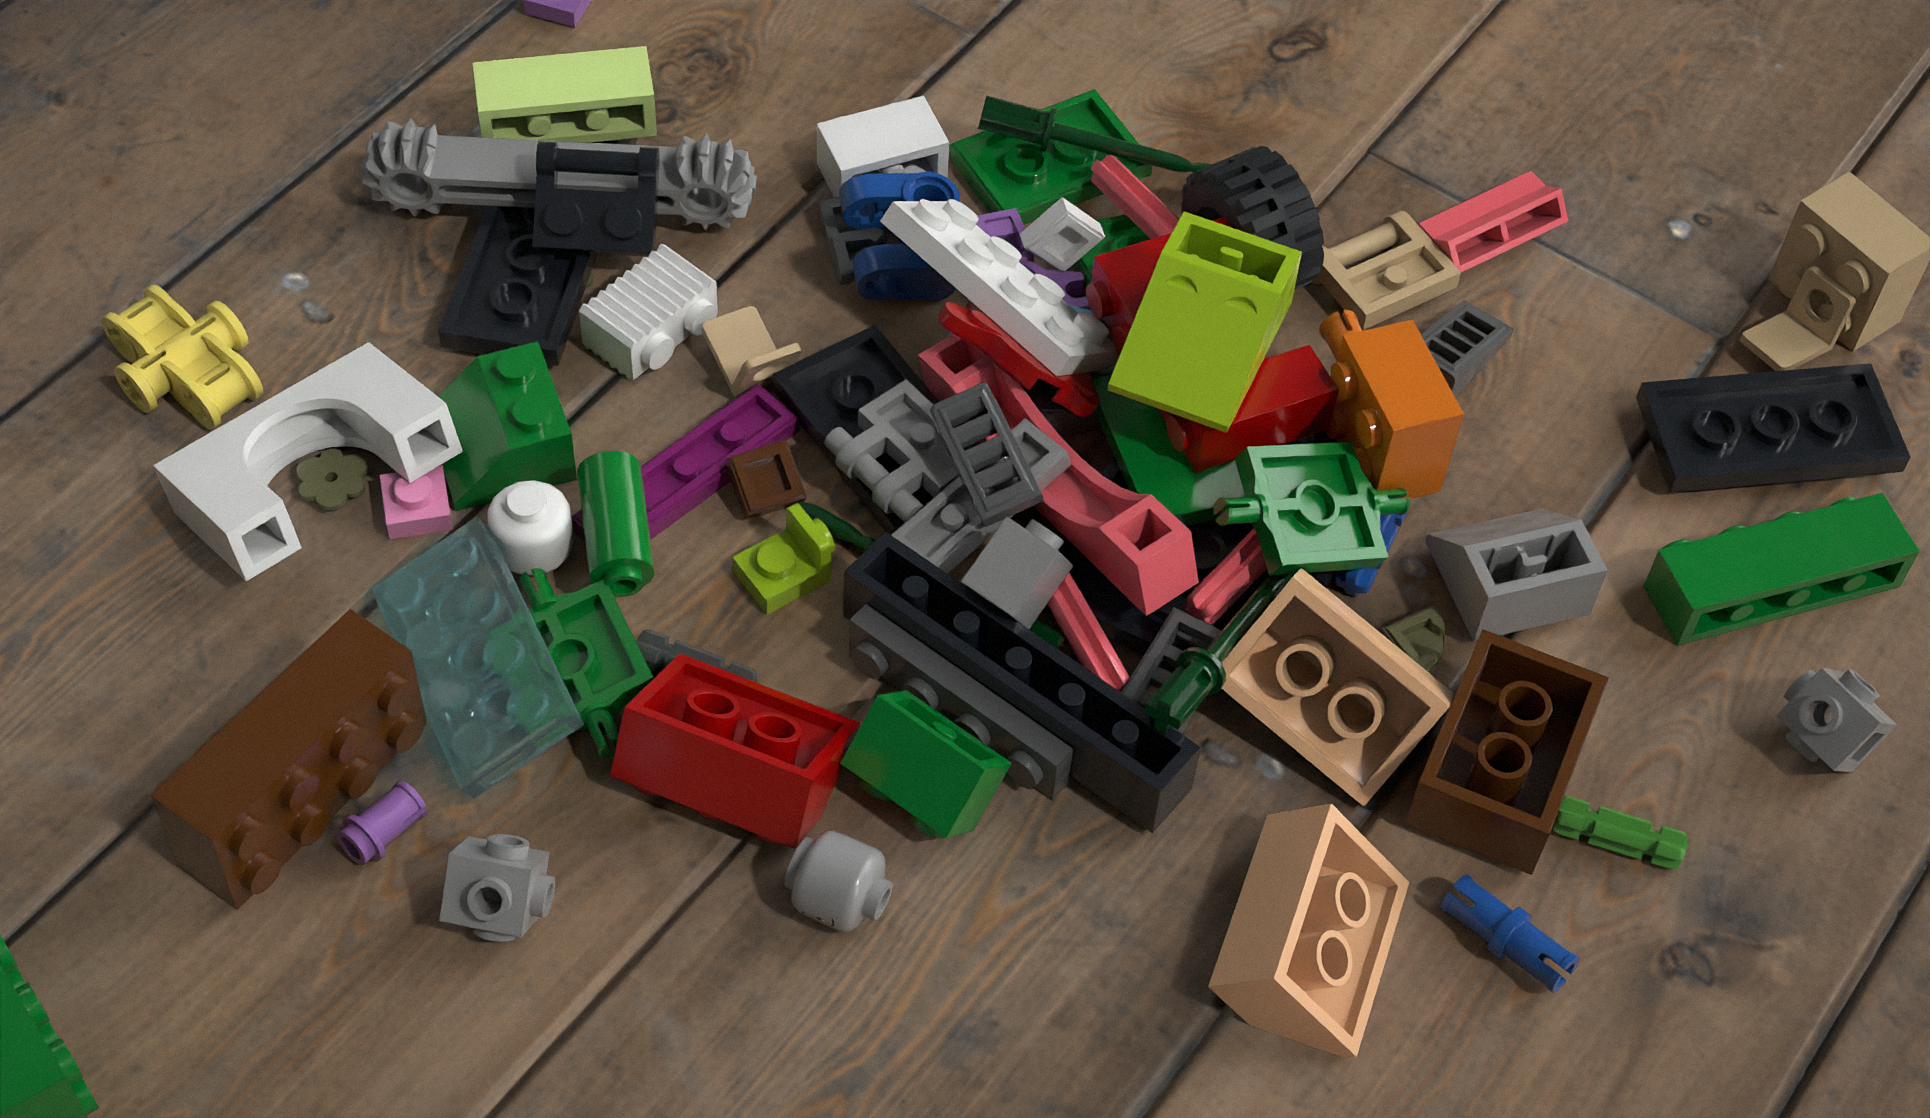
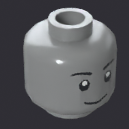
[784,830,893,932]

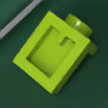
[732,503,835,615]

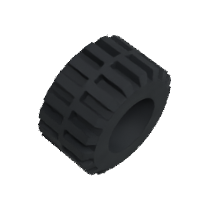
[1181,146,1324,290]

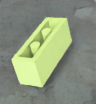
[473,46,657,143]

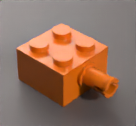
[1319,310,1464,499]

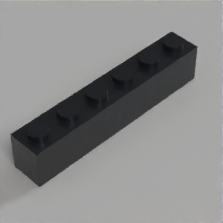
[843,532,1201,833]

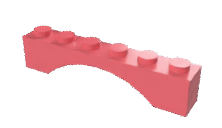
[918,334,1199,616]

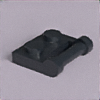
[532,141,660,257]

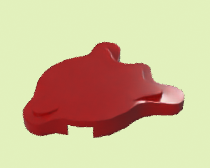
[938,301,1100,417]

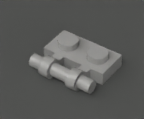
[824,379,977,523]

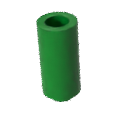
[577,451,655,597]

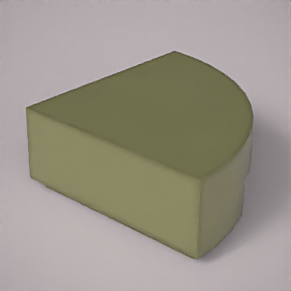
[1381,604,1445,675]

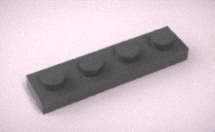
[849,604,1073,801]

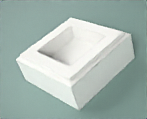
[1019,197,1105,271]

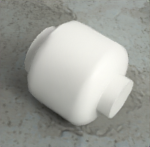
[487,481,574,576]

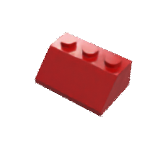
[610,653,861,849]

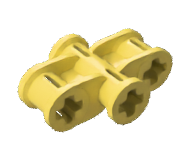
[101,284,263,430]

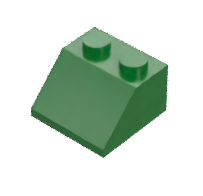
[438,341,577,511]

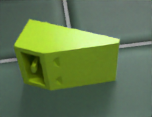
[1107,211,1302,433]

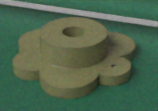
[296,449,367,511]

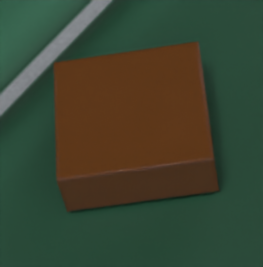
[725,440,807,521]

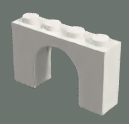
[153,342,463,581]

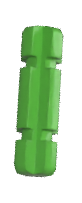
[1553,796,1688,870]

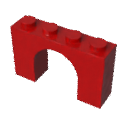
[1086,217,1339,472]

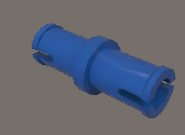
[1441,874,1580,993]

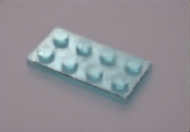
[371,517,584,799]

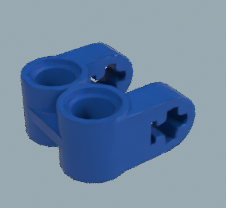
[839,171,960,301]

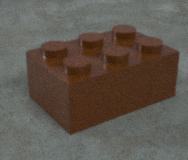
[1404,629,1609,875]

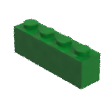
[1643,493,1920,646]

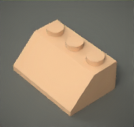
[1222,568,1454,806]
[1208,803,1410,1058]

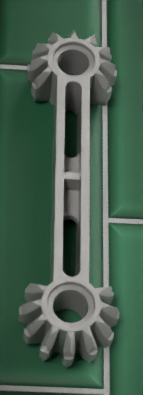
[361,118,757,231]

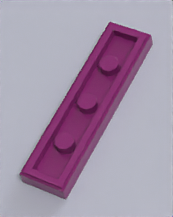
[571,383,799,542]

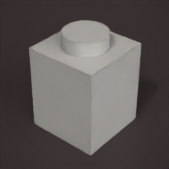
[961,517,1073,629]

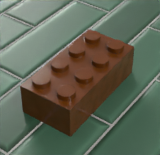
[150,609,427,910]

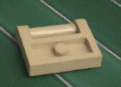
[1312,211,1461,331]

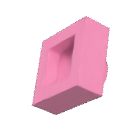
[380,465,453,540]

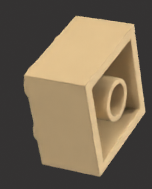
[1768,171,1930,352]

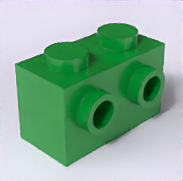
[840,690,1012,839]

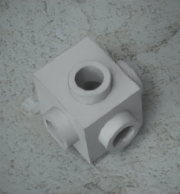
[1776,668,1898,772]
[439,834,555,942]

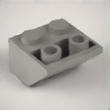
[1425,508,1608,642]

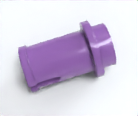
[336,781,428,865]

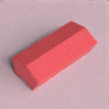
[1418,171,1568,273]

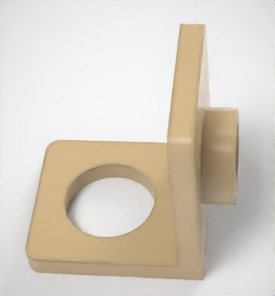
[1740,266,1856,371]
[701,306,802,397]

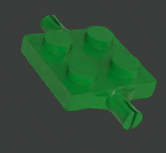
[1214,442,1410,575]
[486,568,654,758]

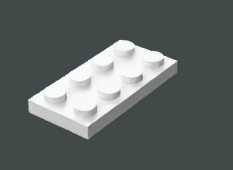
[880,199,1118,376]

